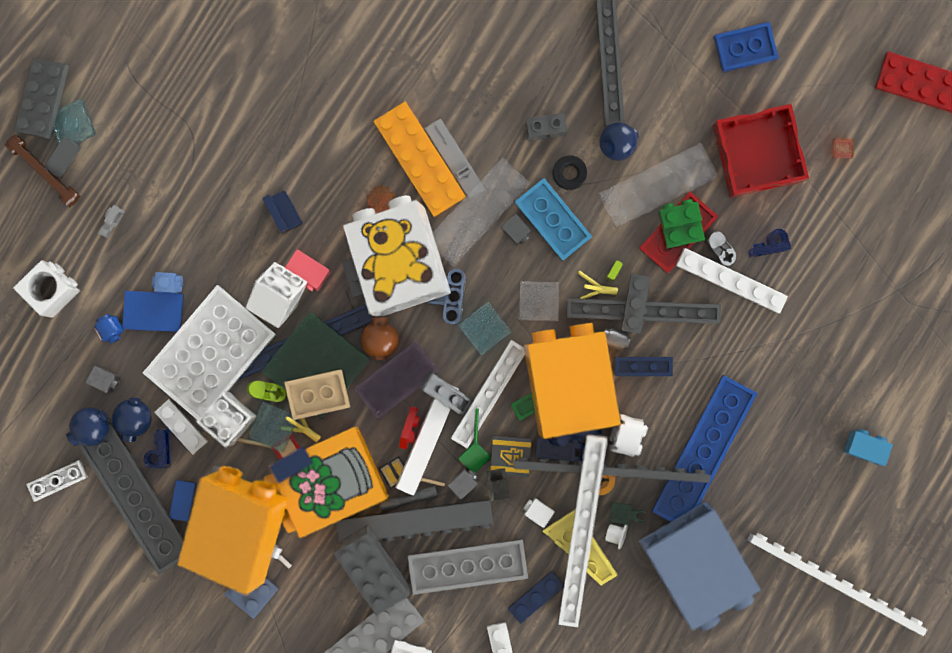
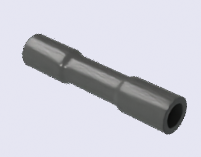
[380,486,438,512]

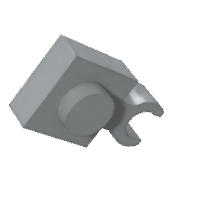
[98,205,125,238]

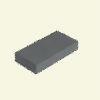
[44,136,82,178]

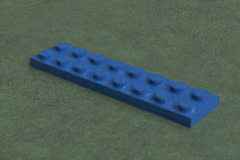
[652,375,758,522]

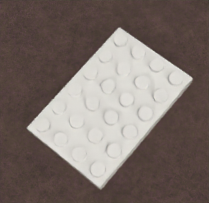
[143,285,276,420]

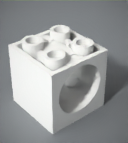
[13,260,80,318]
[246,262,307,328]
[196,392,258,447]

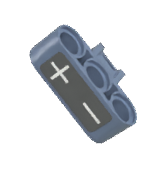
[426,269,466,325]

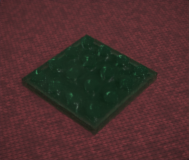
[261,311,371,419]

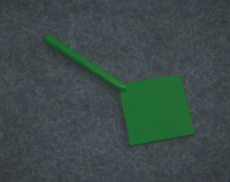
[458,408,491,473]

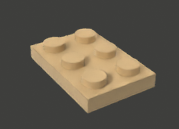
[284,369,351,420]

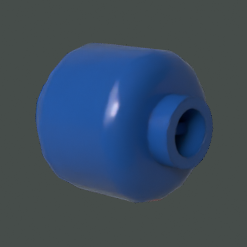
[94,314,124,344]

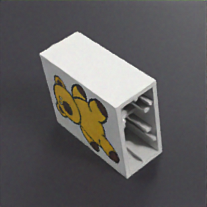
[343,196,451,318]

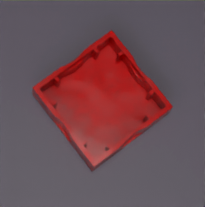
[713,104,809,198]

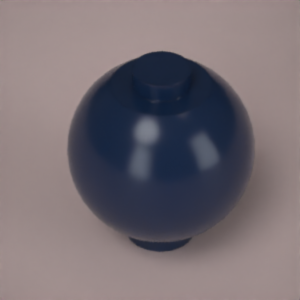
[599,122,639,161]
[112,397,152,442]
[66,407,109,446]

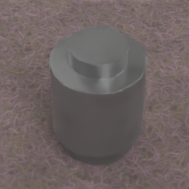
[604,328,631,351]

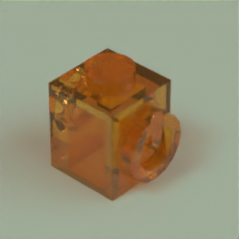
[366,185,395,214]

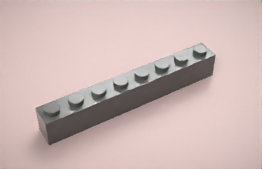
[336,499,493,542]

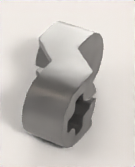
[705,230,736,266]

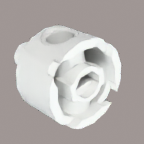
[609,414,647,457]

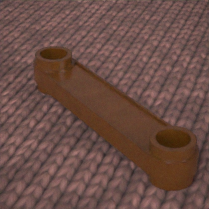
[4,134,81,207]

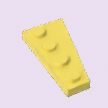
[542,509,618,586]

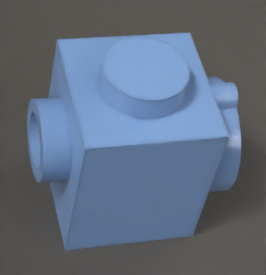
[152,272,183,294]

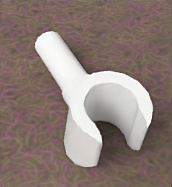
[272,544,292,569]

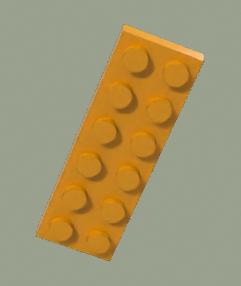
[373,101,466,218]

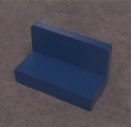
[262,190,302,234]

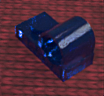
[748,229,791,258]
[143,429,171,469]

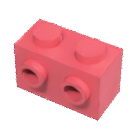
[285,249,330,292]

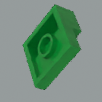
[658,199,705,249]

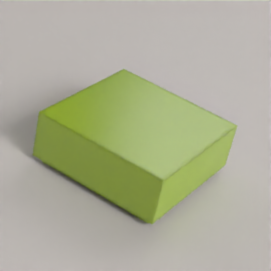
[606,260,623,282]

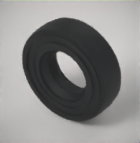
[553,155,587,190]

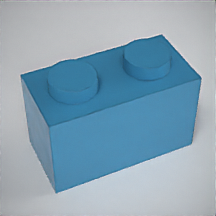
[844,429,893,466]

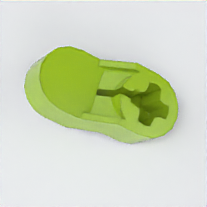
[247,381,286,402]

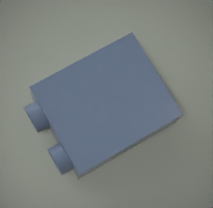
[639,502,760,631]

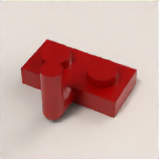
[399,406,420,450]

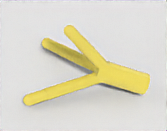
[578,271,618,299]
[281,416,321,443]

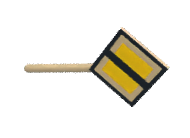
[378,456,445,489]

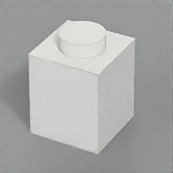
[523,497,554,528]

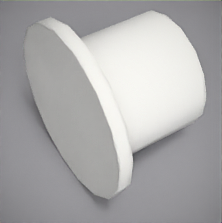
[605,524,628,549]

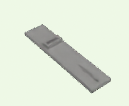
[425,118,486,200]

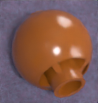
[361,318,399,360]

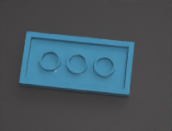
[514,178,592,261]

